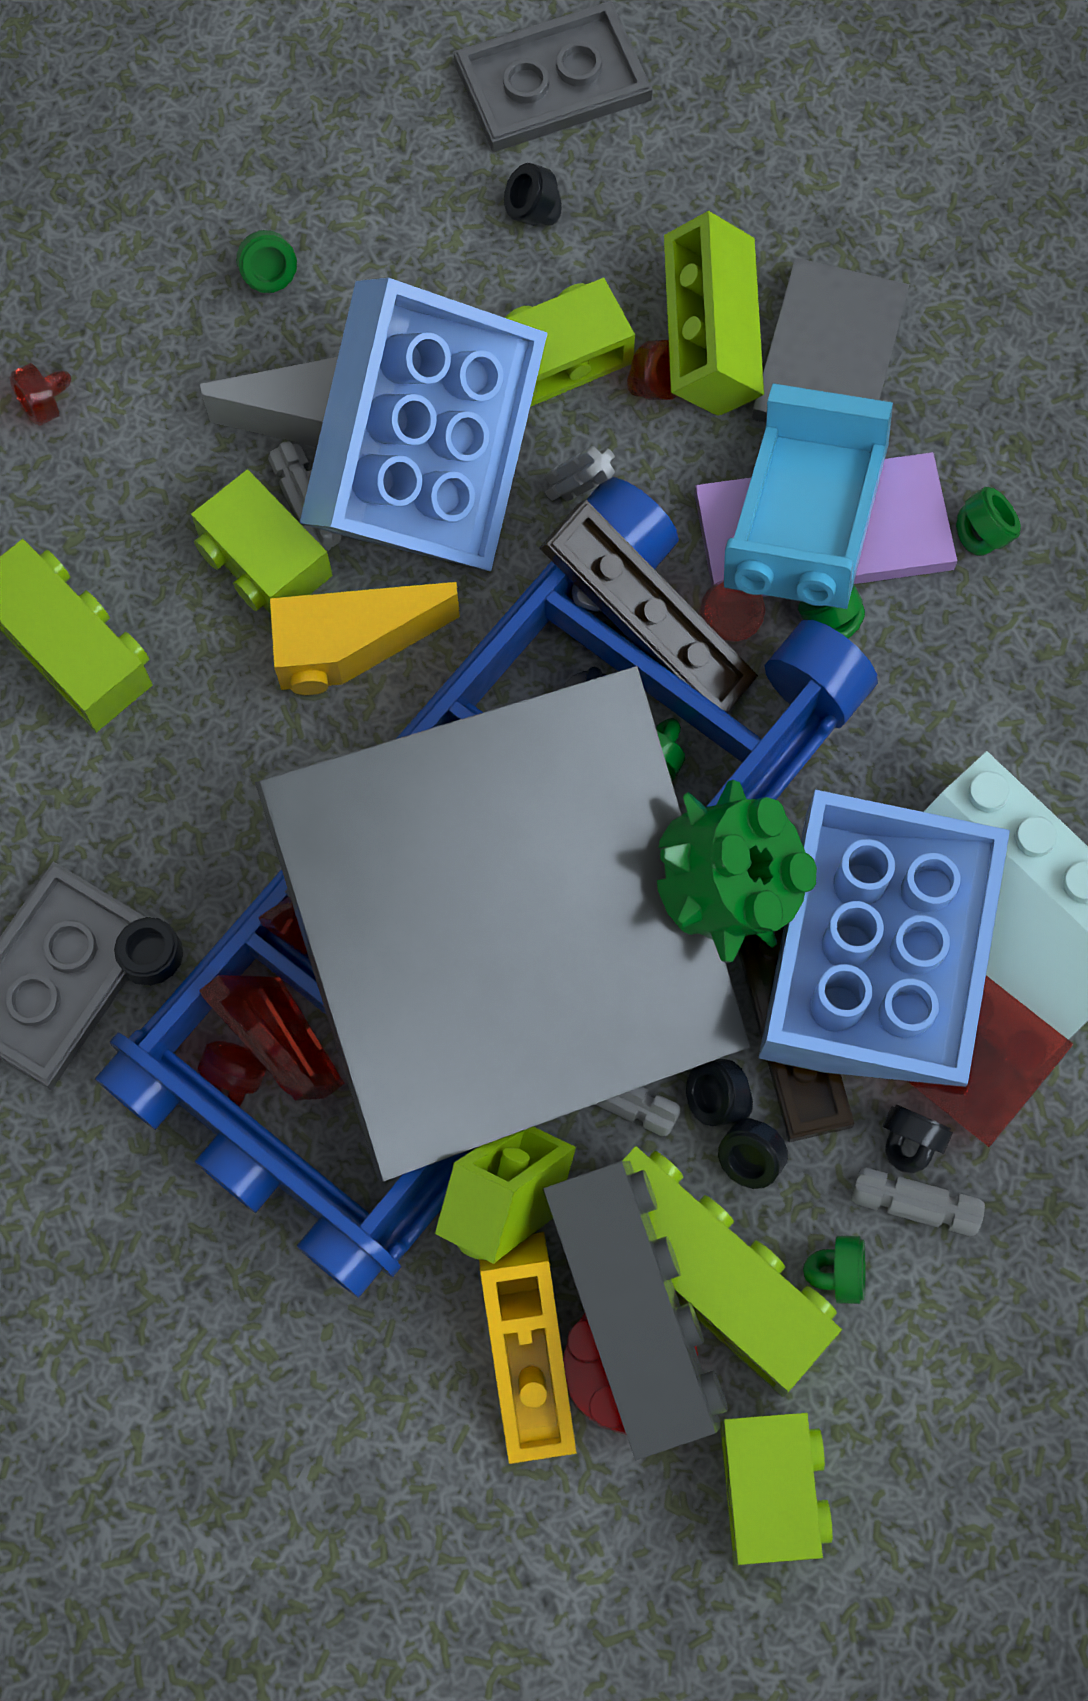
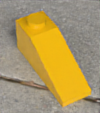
[270,582,460,695]
[479,1232,577,1464]

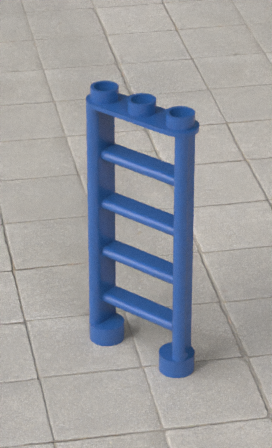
[95,477,878,1298]

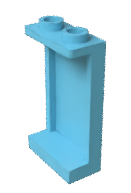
[724,383,893,609]

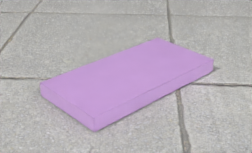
[695,452,957,604]

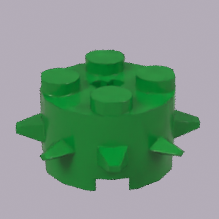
[657,780,817,963]

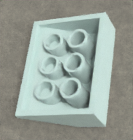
[924,751,1088,1080]

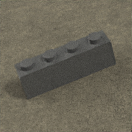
[543,1161,728,1461]

